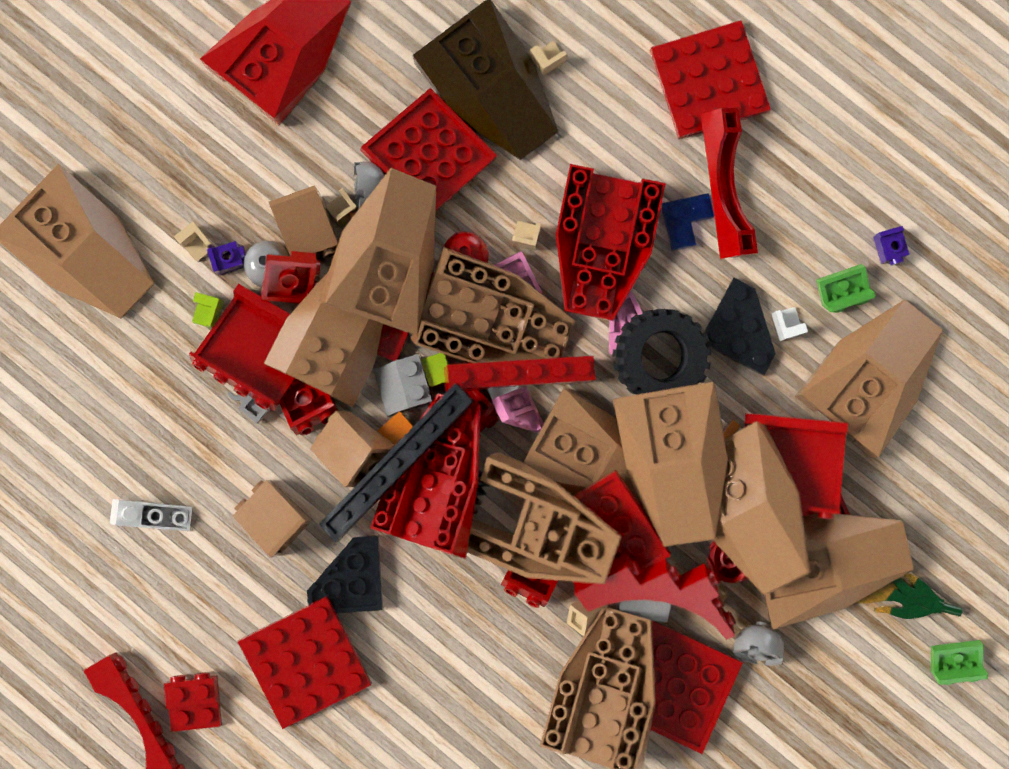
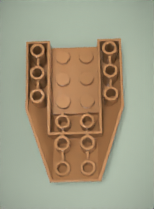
[0,164,155,319]
[318,168,436,335]
[411,247,575,363]
[795,299,943,458]
[613,382,728,547]
[523,388,652,523]
[713,421,810,595]
[765,513,914,630]
[540,606,655,769]

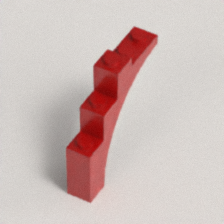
[575,554,736,640]

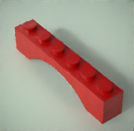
[701,108,758,259]
[444,356,596,392]
[83,652,185,769]

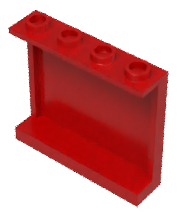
[189,284,296,411]
[744,413,848,519]

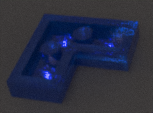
[661,193,714,251]

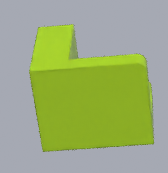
[192,292,224,328]
[420,353,449,387]

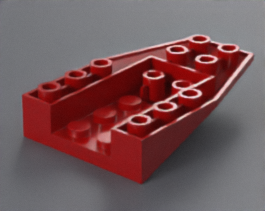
[200,0,351,126]
[555,164,666,321]
[370,393,481,559]

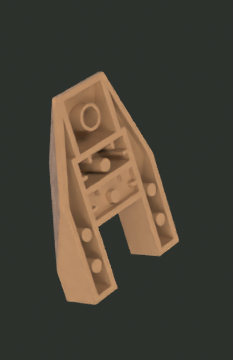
[467,452,621,584]

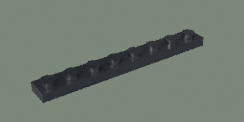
[319,383,475,542]

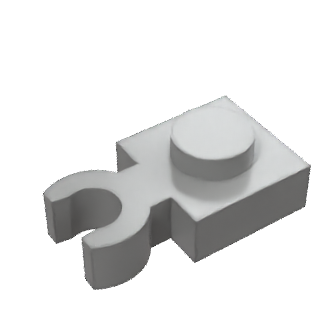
[228,392,270,424]

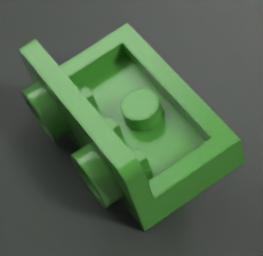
[816,264,876,313]
[931,640,988,685]

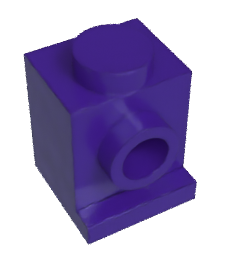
[873,226,910,266]
[207,241,246,276]

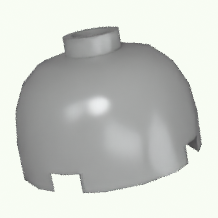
[353,162,385,210]
[244,241,290,288]
[733,622,784,666]

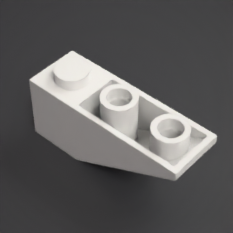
[110,499,193,531]

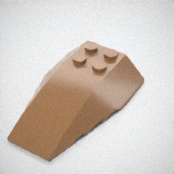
[264,272,383,407]

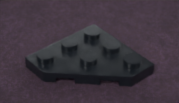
[703,278,776,376]
[307,536,383,613]

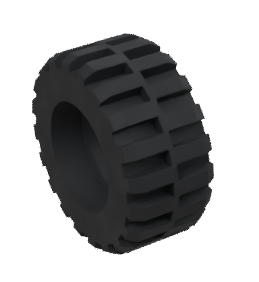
[612,309,712,395]

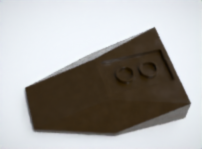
[413,0,558,161]

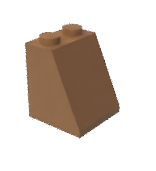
[269,185,339,258]
[310,411,395,487]
[233,480,312,558]

